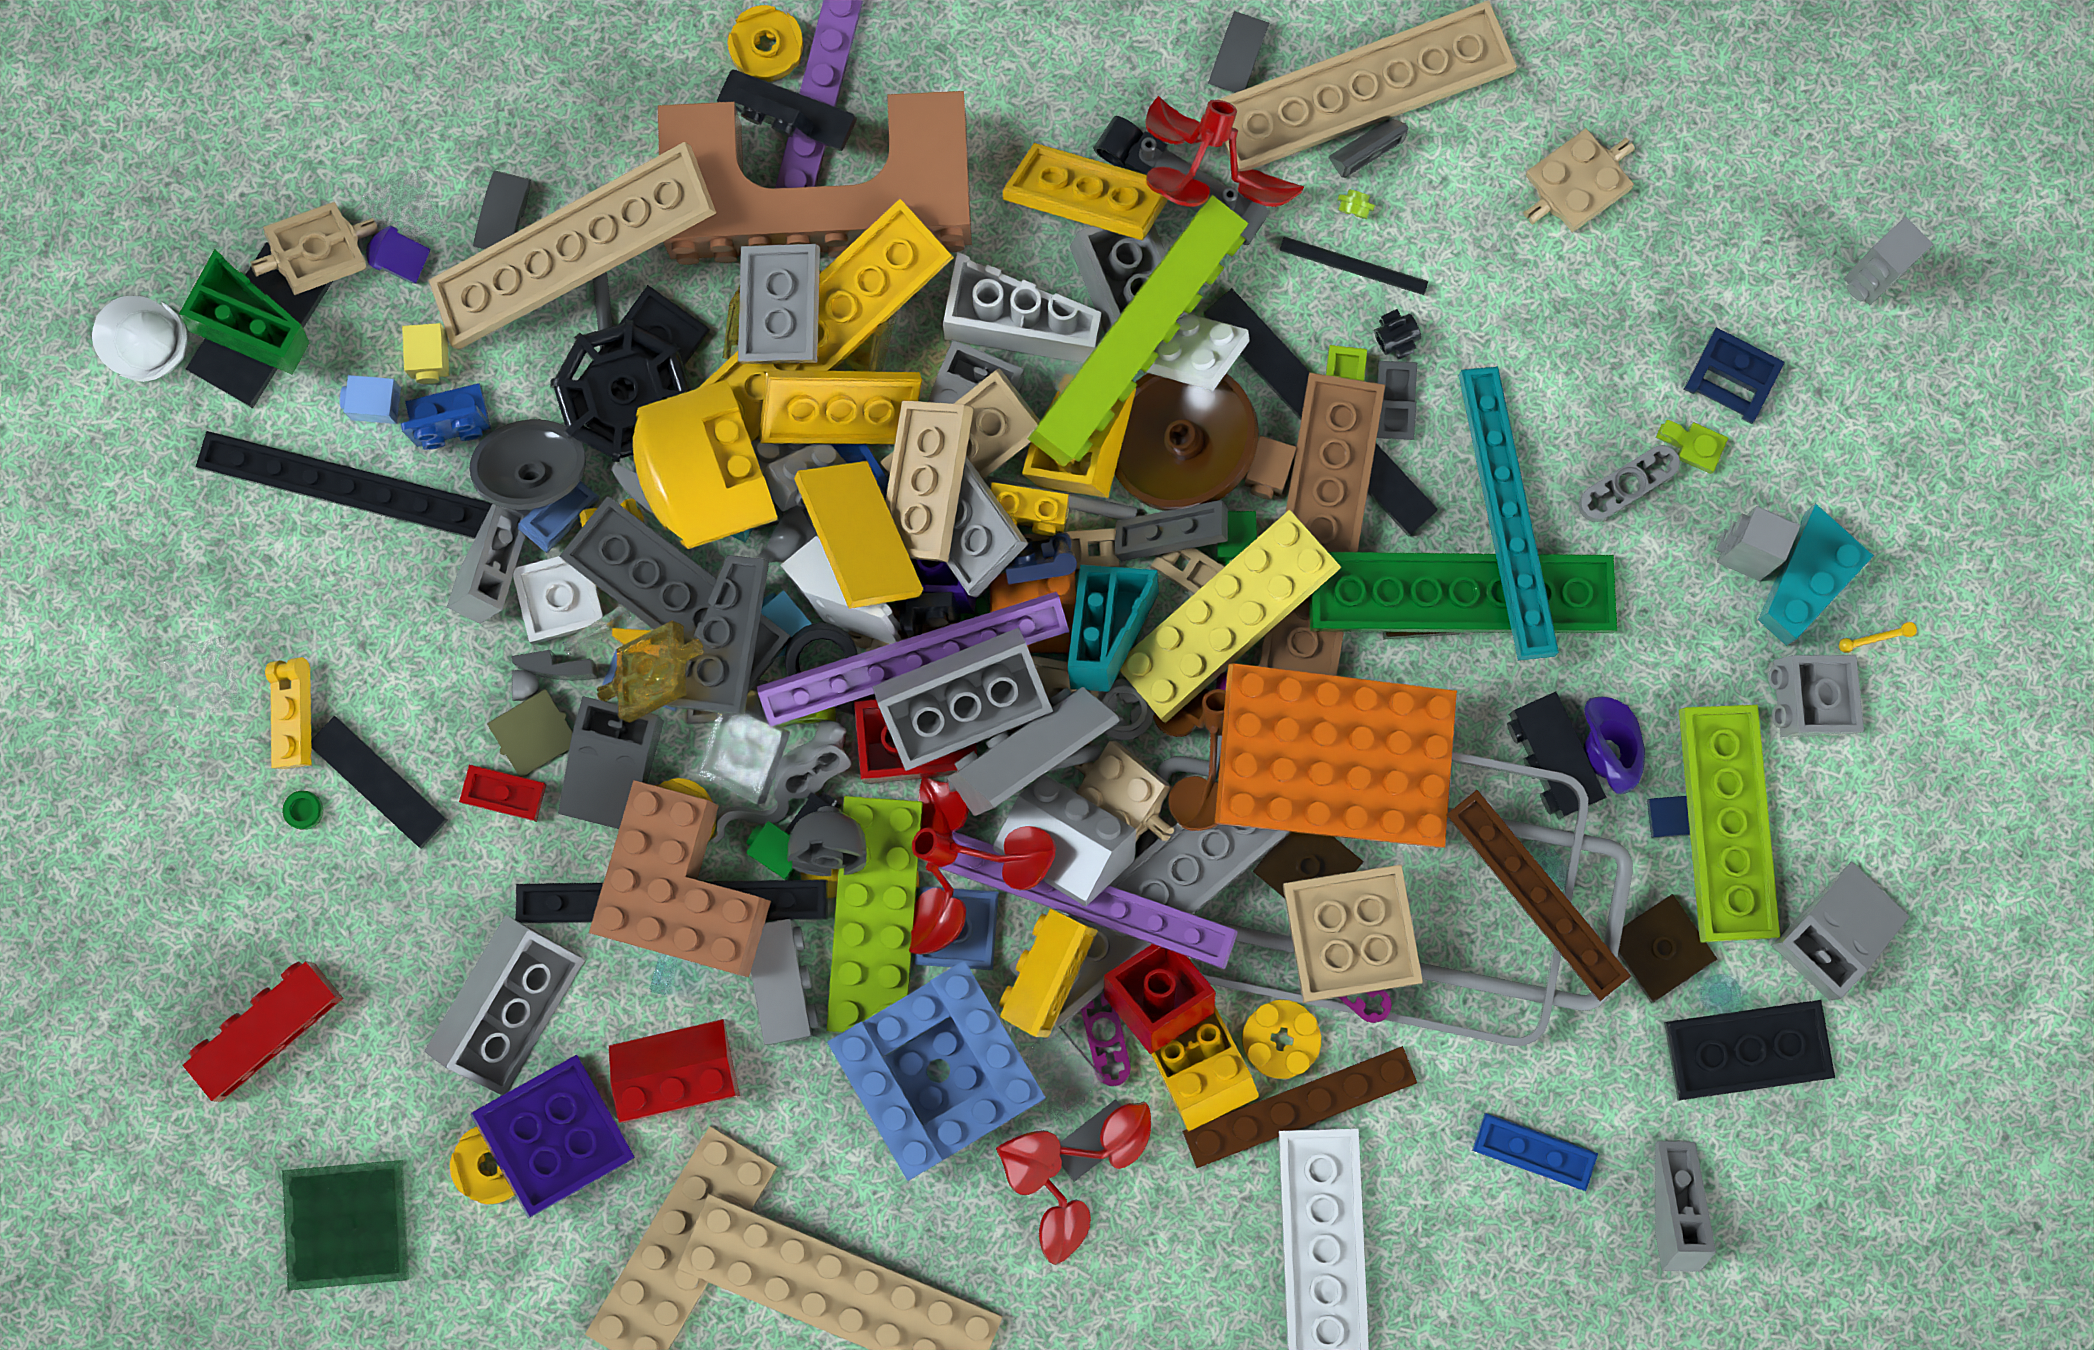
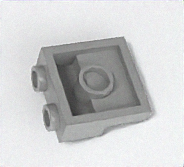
[751,438,847,511]
[1768,655,1864,737]

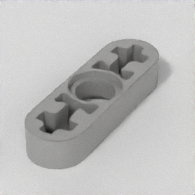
[1579,445,1680,522]

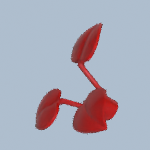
[1145,96,1304,207]
[909,778,1056,955]
[996,1101,1151,1265]

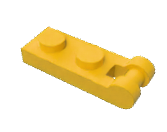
[265,657,312,769]

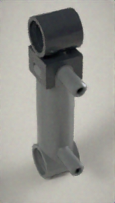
[1093,116,1269,245]

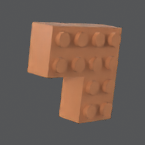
[589,780,771,977]

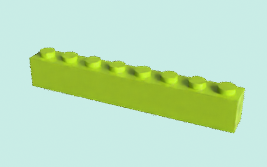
[1027,195,1249,467]

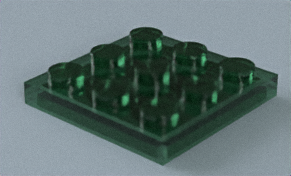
[282,1160,409,1291]

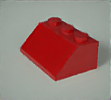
[854,700,978,784]
[608,1019,740,1123]

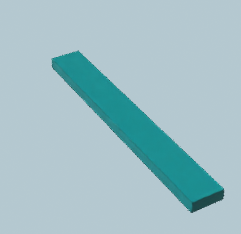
[1458,366,1559,661]

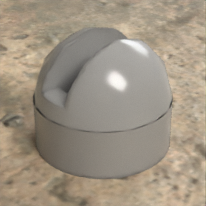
[512,670,539,701]

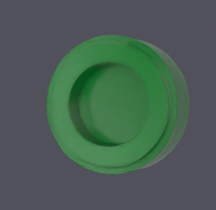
[282,790,324,830]

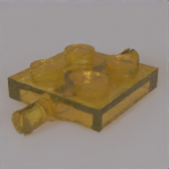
[597,620,704,722]

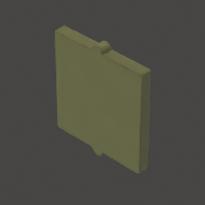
[487,688,572,777]

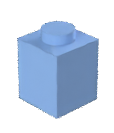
[340,375,401,424]

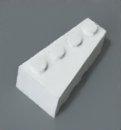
[943,252,1101,363]

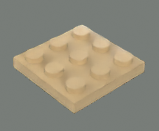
[1283,864,1423,1003]

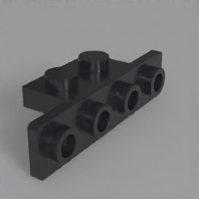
[717,69,857,151]

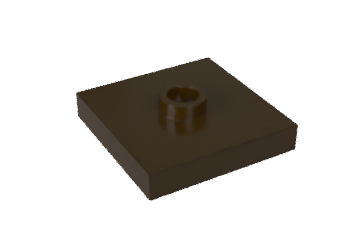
[1252,832,1364,899]
[1618,894,1718,1003]

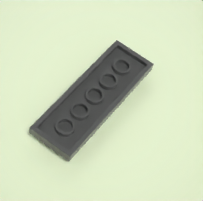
[559,496,792,693]

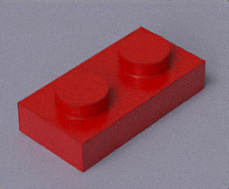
[459,764,547,822]

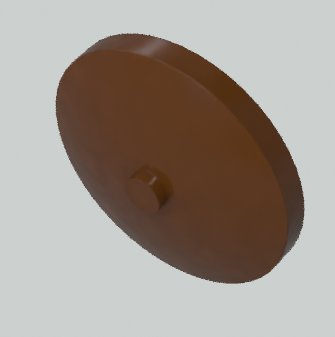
[1115,373,1259,511]

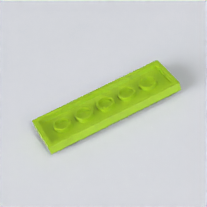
[1679,704,1780,943]
[826,796,923,1032]

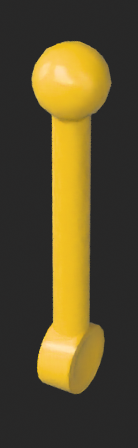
[1839,622,1917,653]

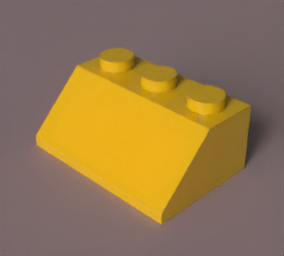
[999,908,1098,1038]

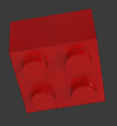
[1104,944,1216,1055]

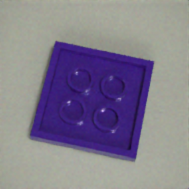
[470,1054,635,1219]

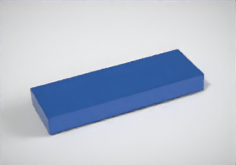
[1472,1113,1598,1191]

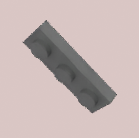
[1115,500,1228,561]

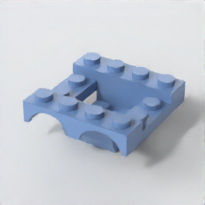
[827,960,1046,1181]

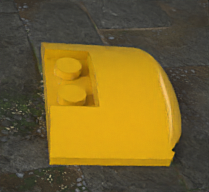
[633,379,778,549]

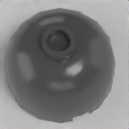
[787,806,867,876]

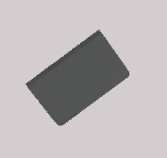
[1329,118,1408,178]

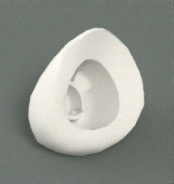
[92,296,188,382]

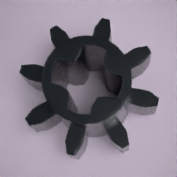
[1374,309,1421,360]

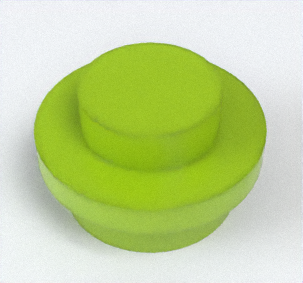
[1337,189,1375,219]

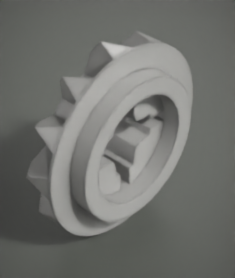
[1097,679,1155,741]

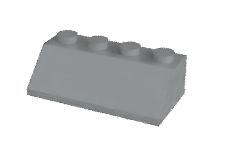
[872,628,1053,771]
[948,687,1120,816]
[424,915,585,1095]

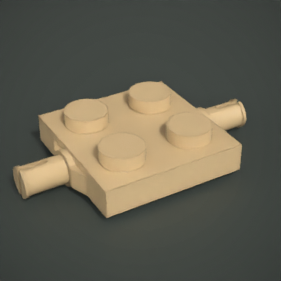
[1523,128,1635,233]
[250,202,379,295]
[1074,741,1174,843]

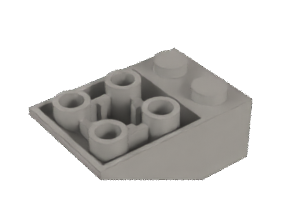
[928,340,1024,404]
[1771,862,1910,1000]

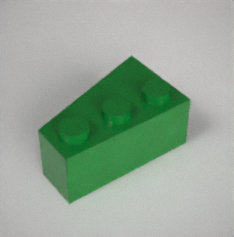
[179,249,310,375]

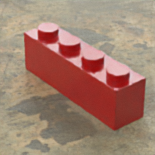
[182,961,344,1102]

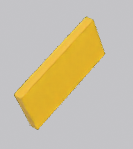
[1003,143,1168,241]
[759,370,922,444]
[794,461,923,609]

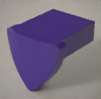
[366,225,431,284]

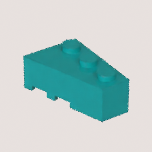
[1758,503,1874,646]
[1068,565,1159,692]

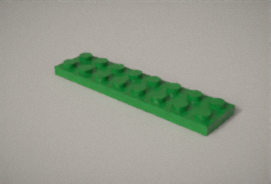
[1309,552,1617,634]

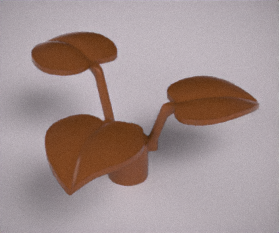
[1153,689,1226,831]

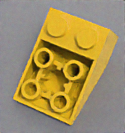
[1022,378,1136,498]
[1151,1006,1259,1132]

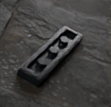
[311,716,448,849]

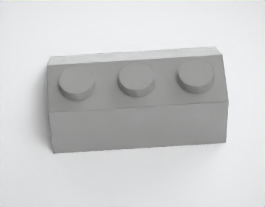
[1070,224,1188,334]
[993,774,1136,907]

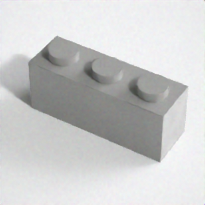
[1843,216,1933,305]
[1715,506,1801,581]
[751,919,819,1046]

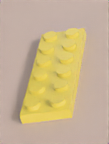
[1120,510,1341,723]

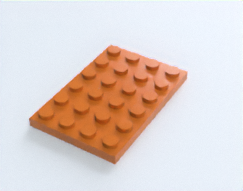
[1215,663,1457,848]

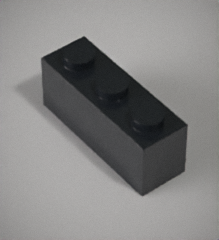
[1507,691,1607,820]

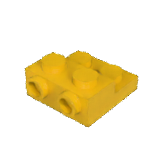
[990,482,1069,536]

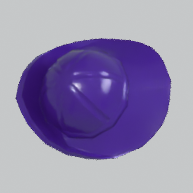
[1584,696,1645,794]

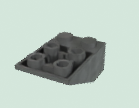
[558,696,664,829]

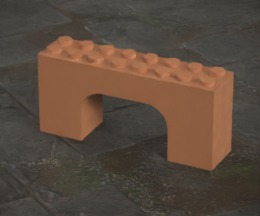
[658,91,972,265]

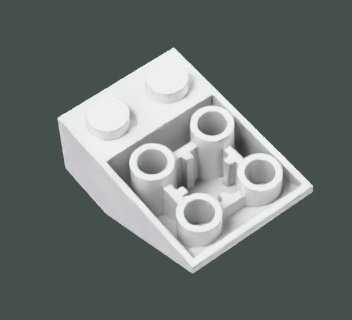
[780,535,902,644]

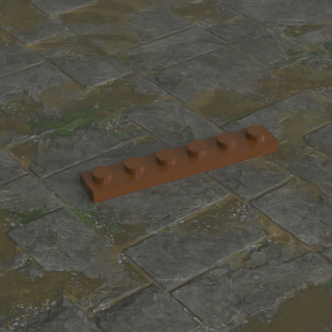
[1446,790,1631,1001]
[1182,1046,1417,1168]

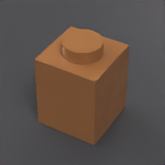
[1244,436,1297,500]

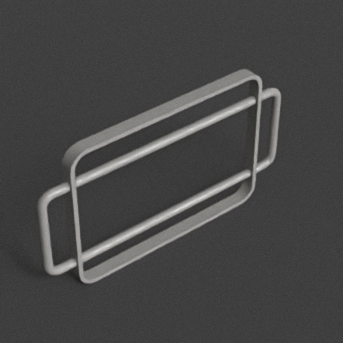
[1137,736,1633,1046]

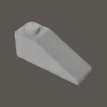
[447,504,530,624]
[1655,1141,1716,1272]

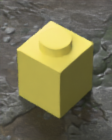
[402,323,449,384]

